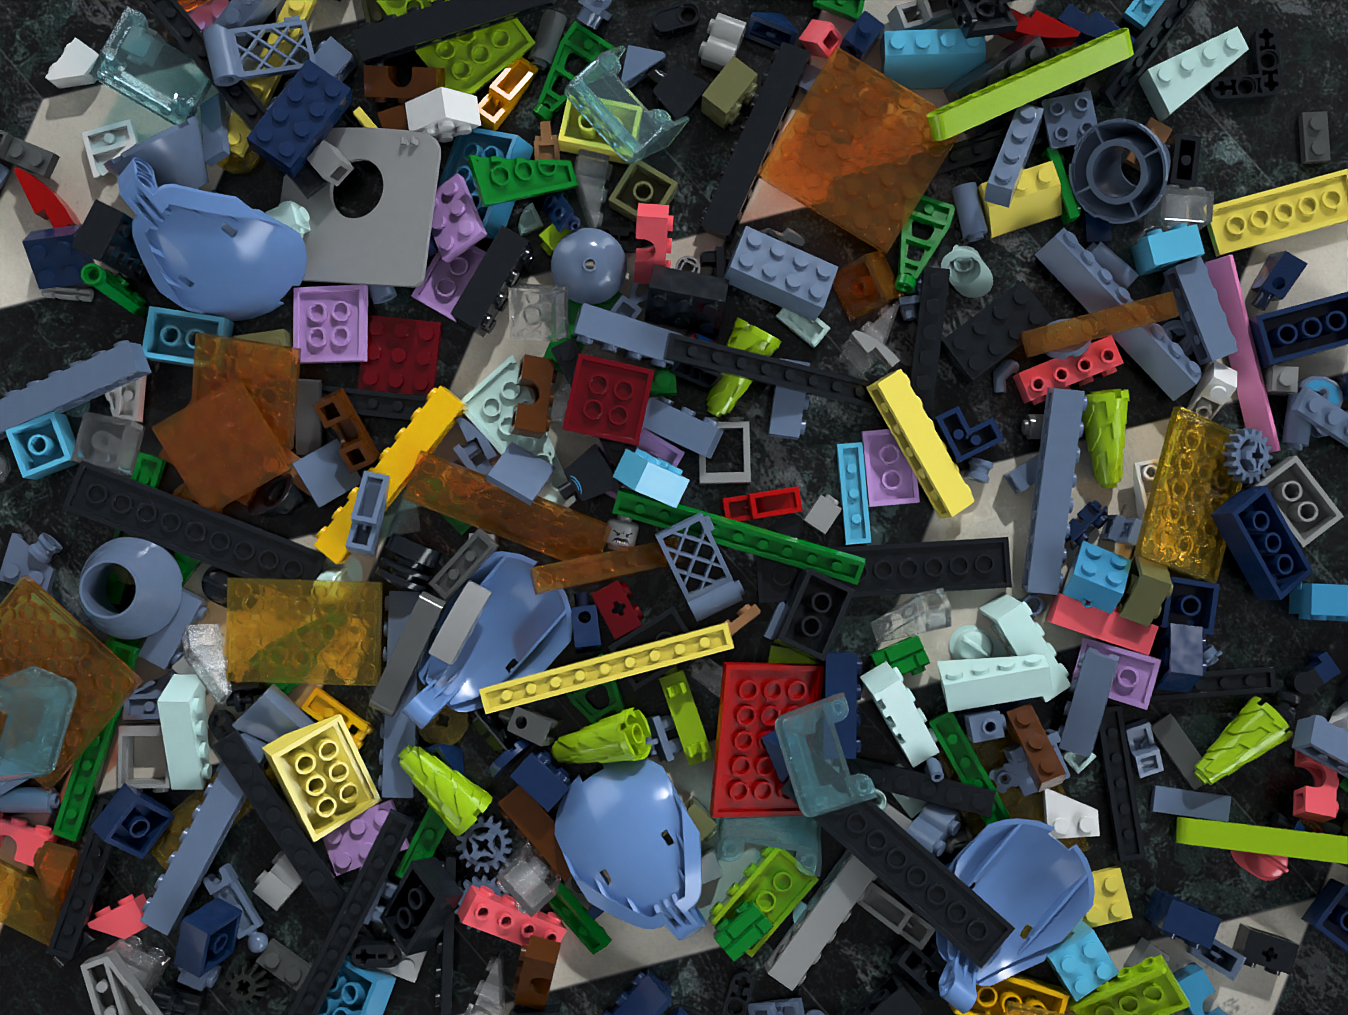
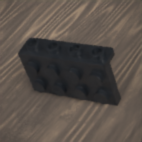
[946,0,1018,39]

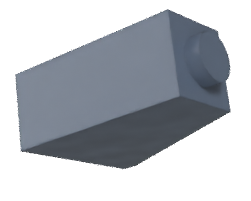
[232,683,316,743]

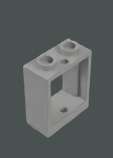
[699,417,751,485]
[117,723,171,793]

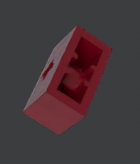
[591,580,644,639]

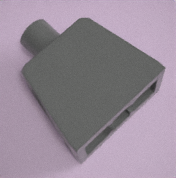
[499,705,563,746]

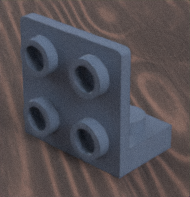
[1040,91,1097,150]
[1003,729,1070,796]

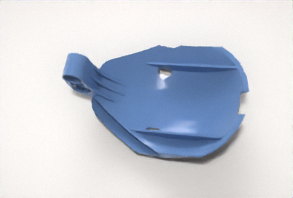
[118,157,307,321]
[402,551,573,730]
[554,759,707,940]
[936,818,1095,1014]

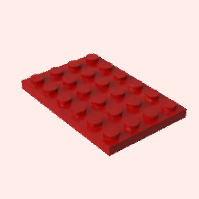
[709,662,824,818]

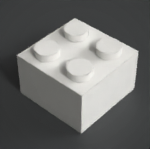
[405,87,481,142]

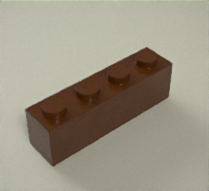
[498,784,572,882]

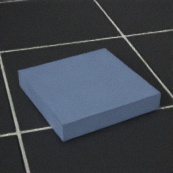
[292,439,362,508]
[486,442,556,506]

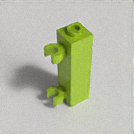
[659,666,714,766]

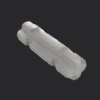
[41,286,94,302]

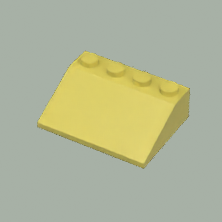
[262,714,382,842]

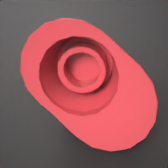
[1230,850,1289,881]

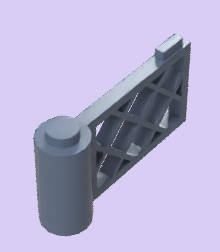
[202,16,317,86]
[655,512,745,622]

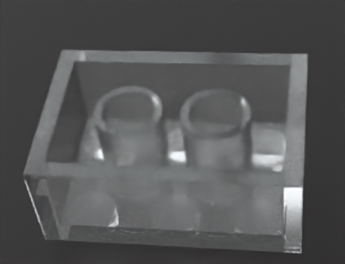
[496,841,561,917]

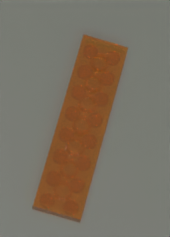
[403,450,612,573]

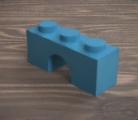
[1173,962,1228,1015]

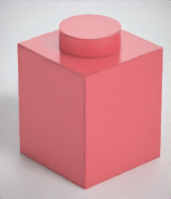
[798,19,843,59]

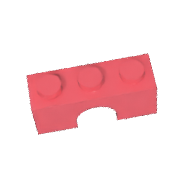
[634,203,674,284]
[1293,750,1339,823]
[0,813,59,868]

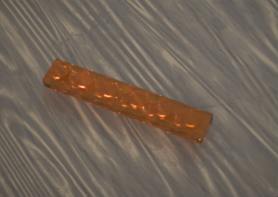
[1020,291,1179,358]
[529,538,682,595]

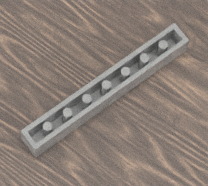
[764,802,912,991]

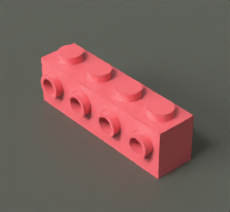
[1013,335,1124,405]
[1045,593,1159,656]
[457,885,567,946]

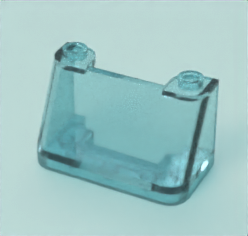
[92,6,212,125]
[0,665,77,783]
[775,692,877,817]
[713,816,822,877]

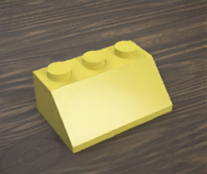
[558,92,643,165]
[978,160,1062,238]

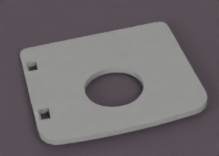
[280,128,441,288]

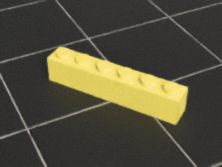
[866,369,975,519]

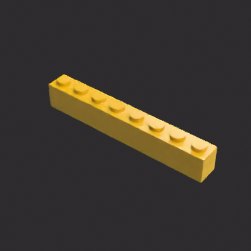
[313,386,469,565]

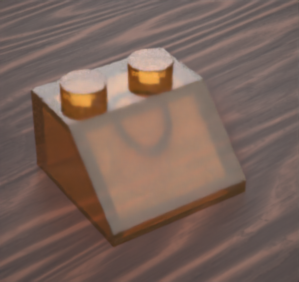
[833,250,903,321]
[33,841,80,911]

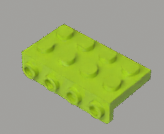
[709,841,819,958]
[1067,954,1190,1015]

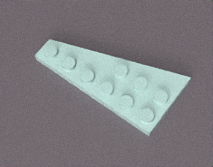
[462,354,577,517]

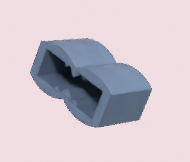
[906,802,961,856]

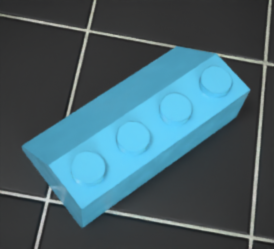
[880,29,986,90]

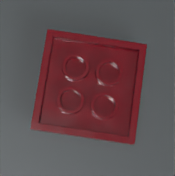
[357,315,442,396]
[562,353,655,446]

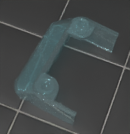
[564,45,690,163]

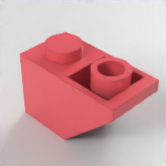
[87,894,149,939]

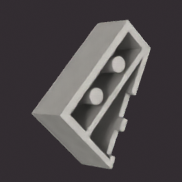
[80,950,163,1015]

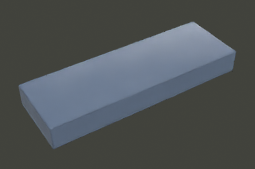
[200,93,230,166]
[1150,785,1231,822]

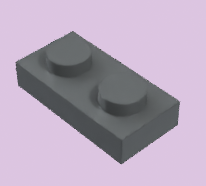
[1298,111,1331,164]
[256,938,312,991]

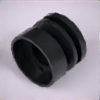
[375,532,443,593]

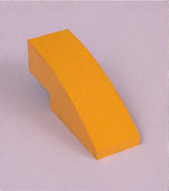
[478,57,539,131]

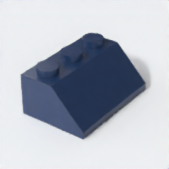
[602,968,671,1015]

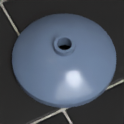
[551,228,627,305]

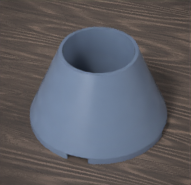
[103,116,209,189]
[1069,118,1171,224]
[78,536,183,639]

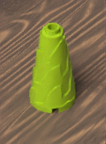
[706,317,782,418]
[1081,389,1130,488]
[1193,696,1293,785]
[552,708,652,764]
[398,744,493,837]

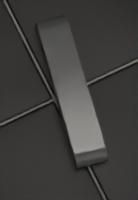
[369,591,447,717]

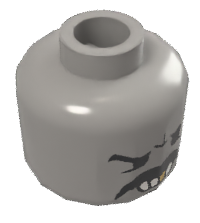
[603,515,639,552]

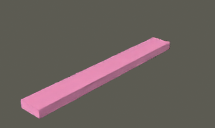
[1205,255,1281,453]

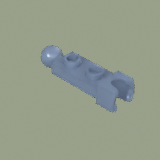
[203,863,268,953]

